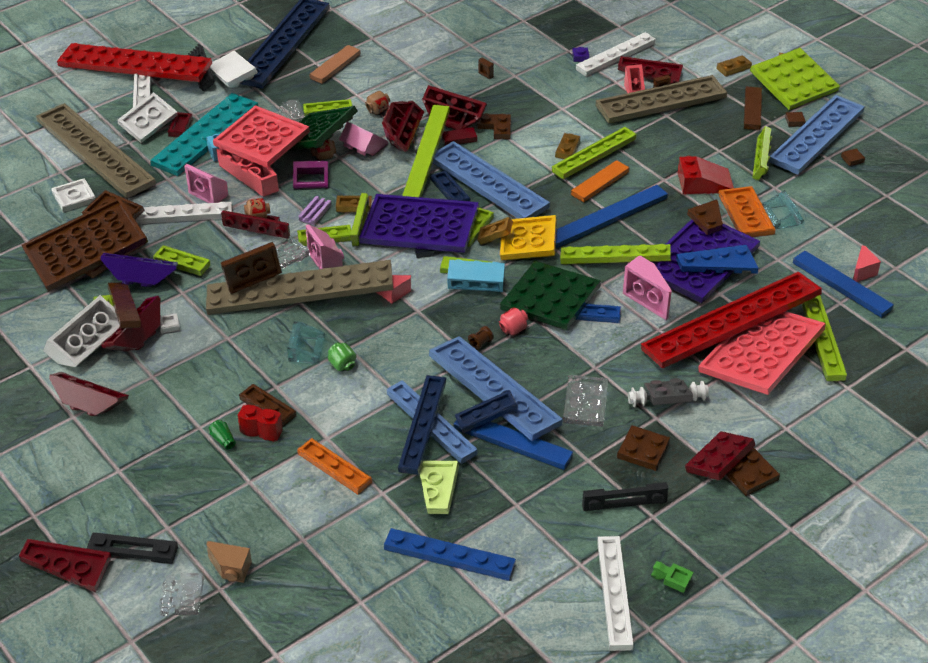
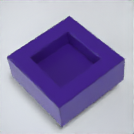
[572,47,589,62]

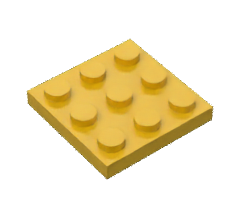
[500,215,557,260]

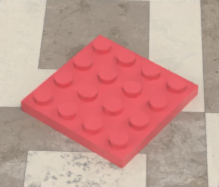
[213,105,310,168]

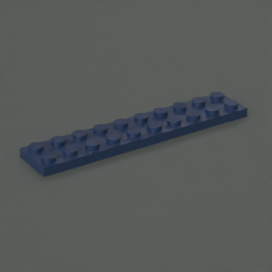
[240,0,330,89]

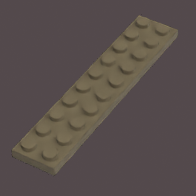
[36,103,156,198]
[206,260,394,315]

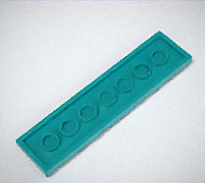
[150,93,258,176]

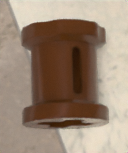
[468,326,494,350]

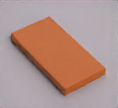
[719,186,776,237]

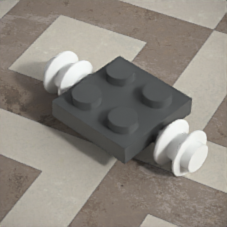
[628,378,709,407]

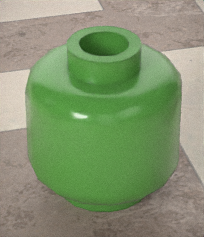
[328,342,357,371]

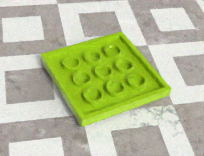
[750,48,840,110]

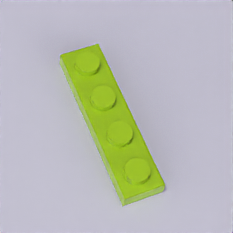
[752,126,772,180]

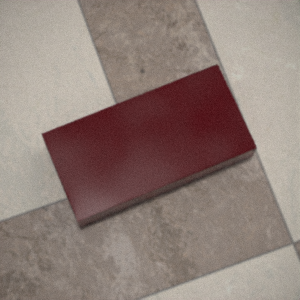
[168,112,193,137]
[441,127,477,146]

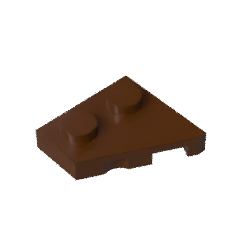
[687,199,723,235]

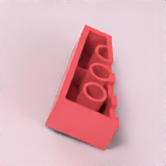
[217,148,279,197]

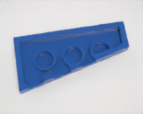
[676,245,759,274]

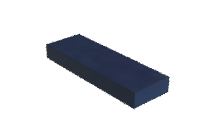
[430,170,471,202]
[455,390,518,433]

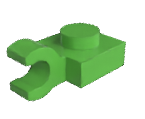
[651,561,694,593]

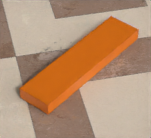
[571,160,629,202]
[297,438,372,495]

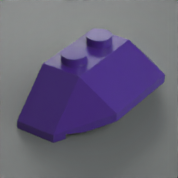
[101,253,178,287]

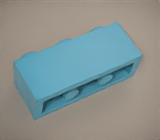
[447,259,505,292]

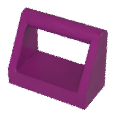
[293,161,329,189]

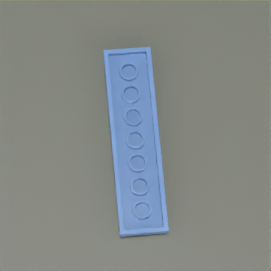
[769,95,865,175]
[433,141,550,219]
[429,336,563,441]

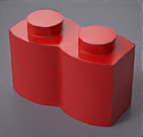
[237,405,283,441]

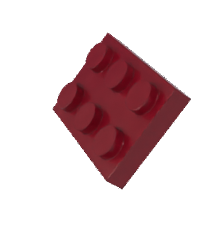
[685,431,756,480]

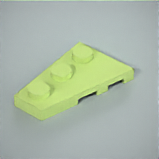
[420,461,459,514]

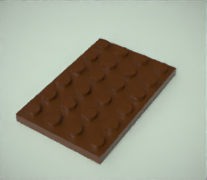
[21,197,148,292]

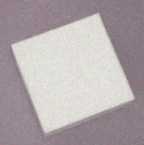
[160,313,180,334]

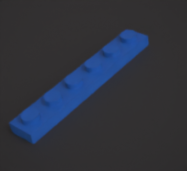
[384,528,516,581]

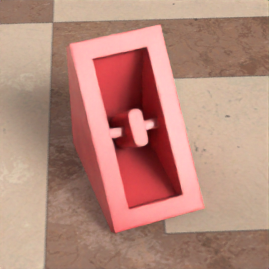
[624,64,645,93]
[853,245,881,282]
[376,275,411,304]

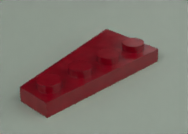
[618,56,683,84]
[19,539,112,593]

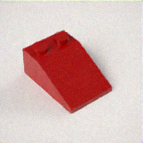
[678,156,734,194]

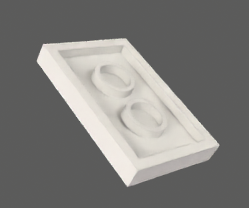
[117,92,177,143]

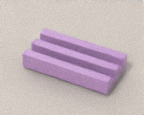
[299,196,332,225]

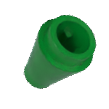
[209,420,236,450]

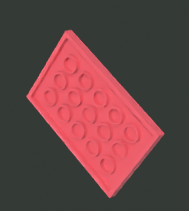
[698,311,825,395]

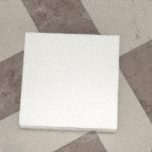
[51,178,96,212]

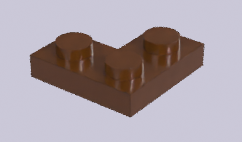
[477,113,511,139]

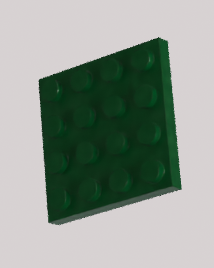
[288,106,358,152]
[500,261,601,330]

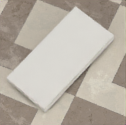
[210,51,258,88]

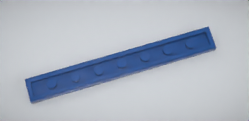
[555,185,668,248]

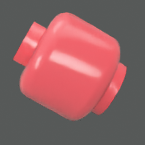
[499,307,528,336]

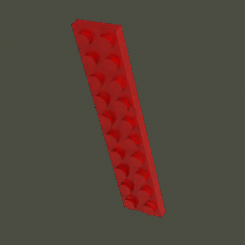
[57,43,213,82]
[641,271,822,369]

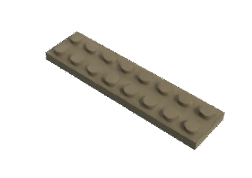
[595,75,727,124]

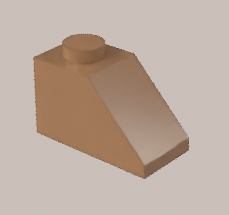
[206,541,252,583]

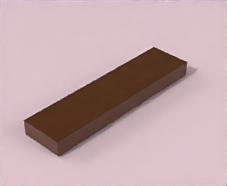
[743,86,762,130]

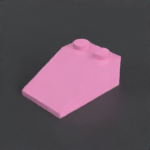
[623,255,672,320]

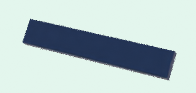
[398,375,446,475]

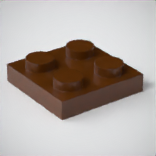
[617,425,670,471]
[726,448,780,496]

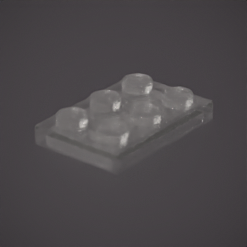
[563,375,608,427]

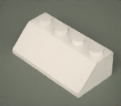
[43,295,120,367]

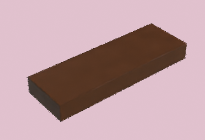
[239,384,297,427]

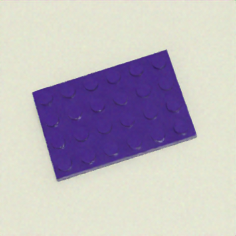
[359,194,479,253]
[651,219,760,304]

